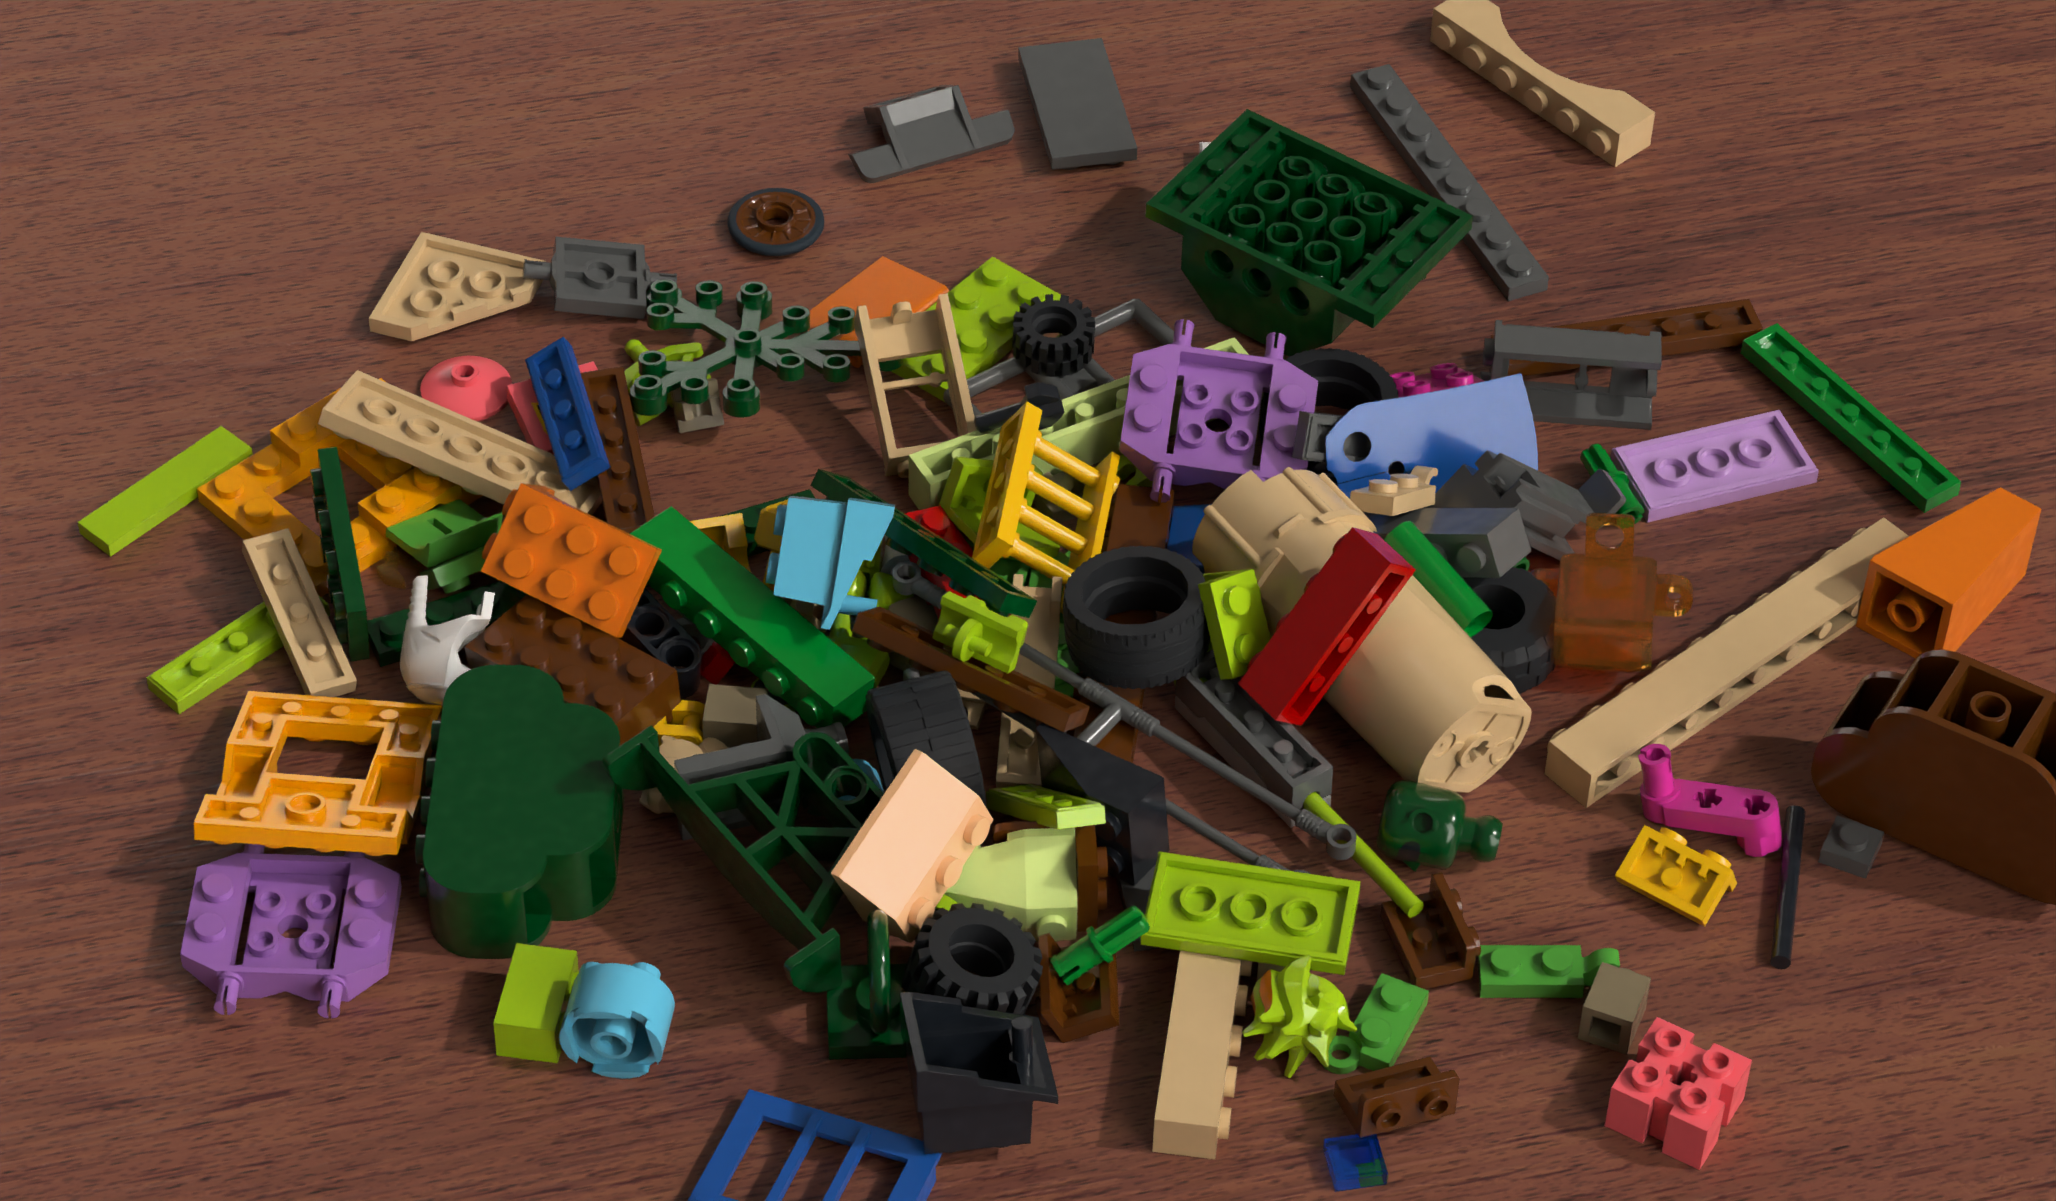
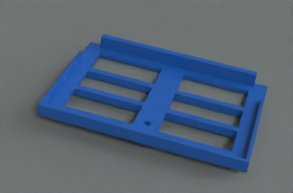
[688,1089,943,1201]

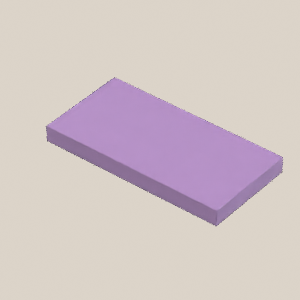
[1610,410,1819,523]

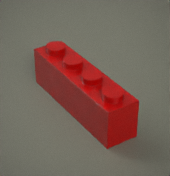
[1238,527,1416,726]

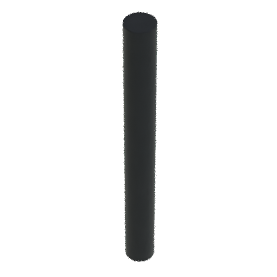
[1770,805,1806,969]

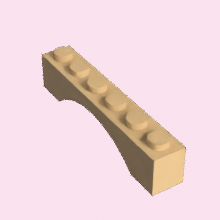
[1430,0,1655,167]

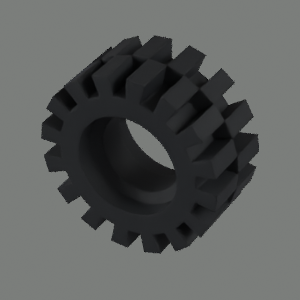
[1012,294,1095,377]

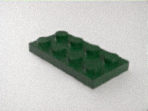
[310,447,370,662]

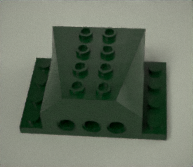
[1145,109,1473,356]

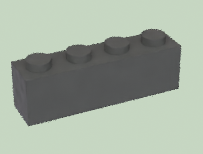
[1363,508,1531,578]

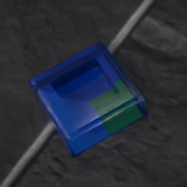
[1323,1134,1388,1192]

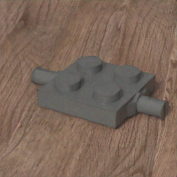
[523,237,677,319]

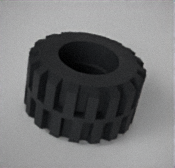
[902,903,1043,1015]

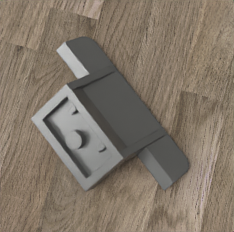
[848,85,1015,183]

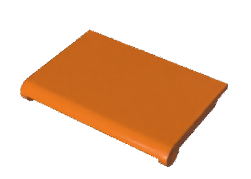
[804,256,950,368]

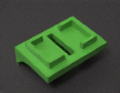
[386,499,503,568]

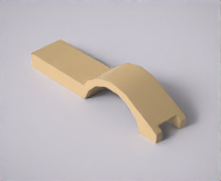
[996,574,1062,788]

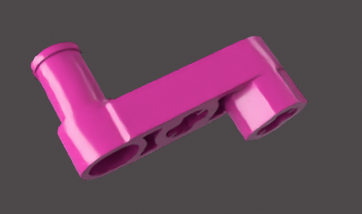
[1638,744,1783,857]

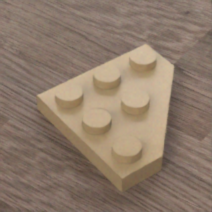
[369,232,546,341]

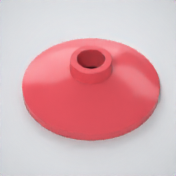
[420,356,512,421]

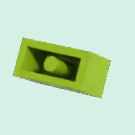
[493,943,579,1064]

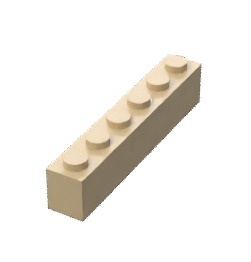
[1152,951,1253,1159]

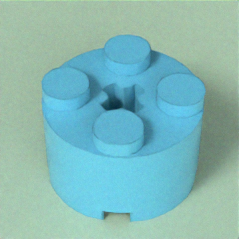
[559,962,675,1079]

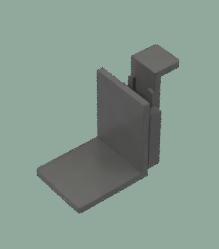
[1423,450,1626,567]

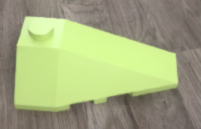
[945,828,1077,941]

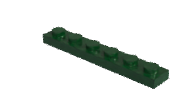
[810,469,1037,618]

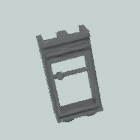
[1480,320,1662,430]

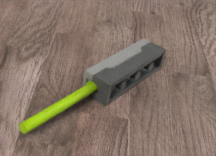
[1174,649,1424,918]

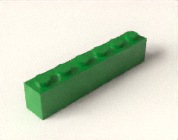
[630,506,875,728]

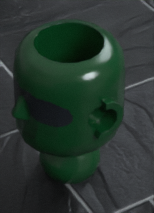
[1377,780,1503,872]

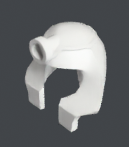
[400,575,495,707]

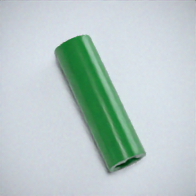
[1384,521,1493,637]

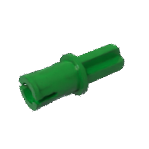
[1580,444,1645,527]
[1050,906,1150,985]

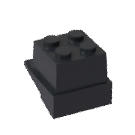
[900,992,1058,1154]

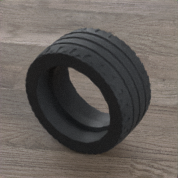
[1259,348,1399,481]
[1063,546,1210,689]

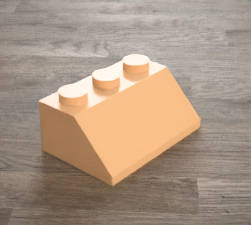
[831,749,993,943]

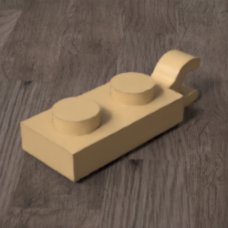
[1350,465,1438,516]

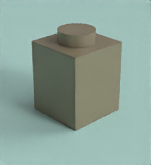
[702,684,768,748]
[1578,962,1651,1055]

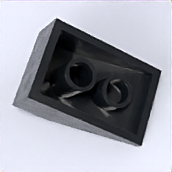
[1036,723,1170,886]

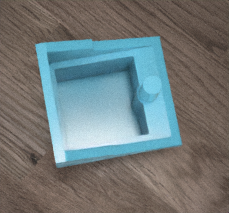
[766,496,895,630]

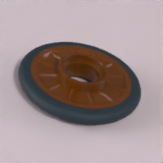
[727,188,824,256]

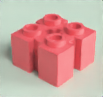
[1605,1017,1752,1170]

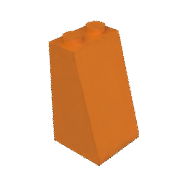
[1856,487,2042,659]

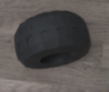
[1462,567,1564,694]

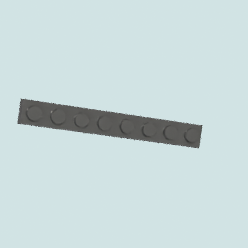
[1350,64,1549,301]

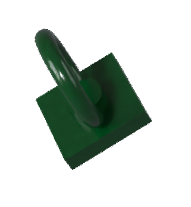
[827,909,907,1060]

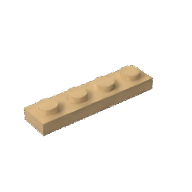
[242,528,357,697]

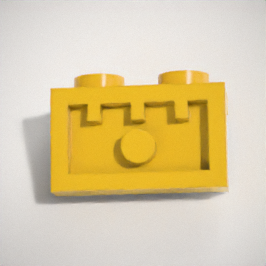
[1615,825,1737,927]

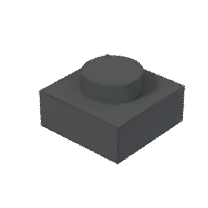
[1818,816,1884,879]

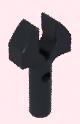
[974,382,1065,433]

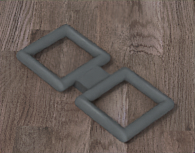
[943,298,1174,417]

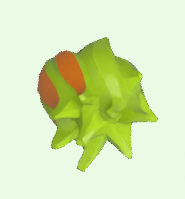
[1242,955,1357,1078]

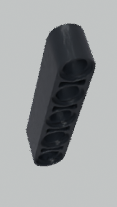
[618,588,702,699]

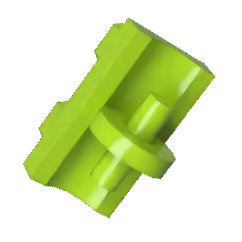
[932,591,1028,674]

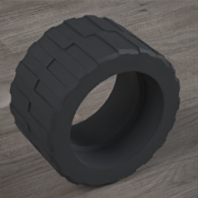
[865,670,986,806]

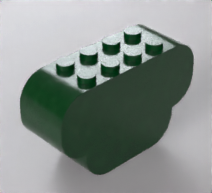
[415,664,624,959]

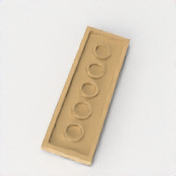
[318,370,602,515]

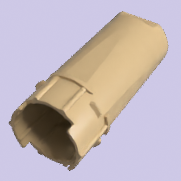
[1192,467,1532,793]

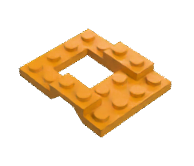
[197,378,483,597]
[194,691,442,856]

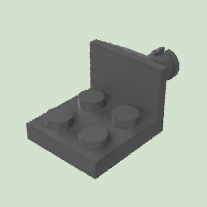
[674,694,849,841]

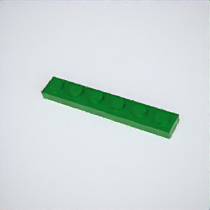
[1741,323,1961,513]

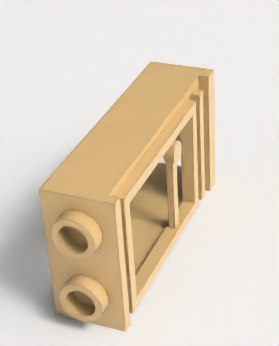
[854,293,977,478]

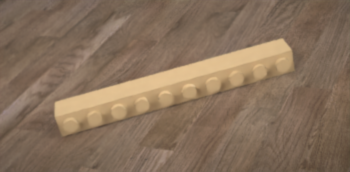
[1545,517,1909,808]

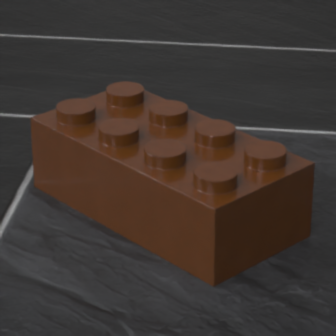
[465,594,681,746]

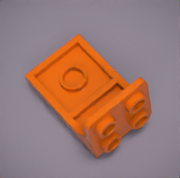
[481,483,662,638]

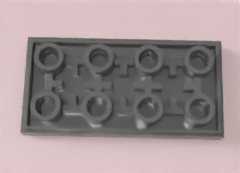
[1018,38,1137,170]

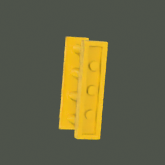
[972,402,1120,614]

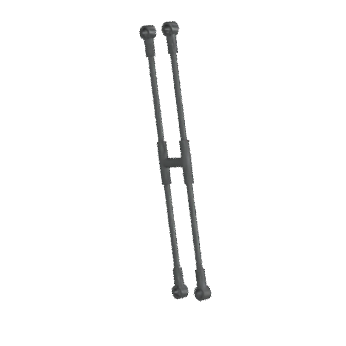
[849,561,1357,874]

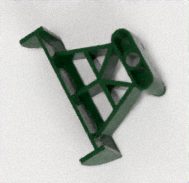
[602,725,884,993]

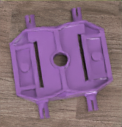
[1119,319,1318,502]
[180,844,402,1019]

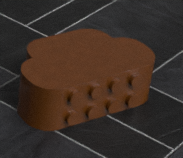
[1811,650,2056,905]

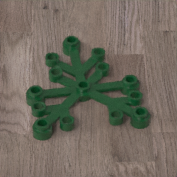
[630,279,903,418]

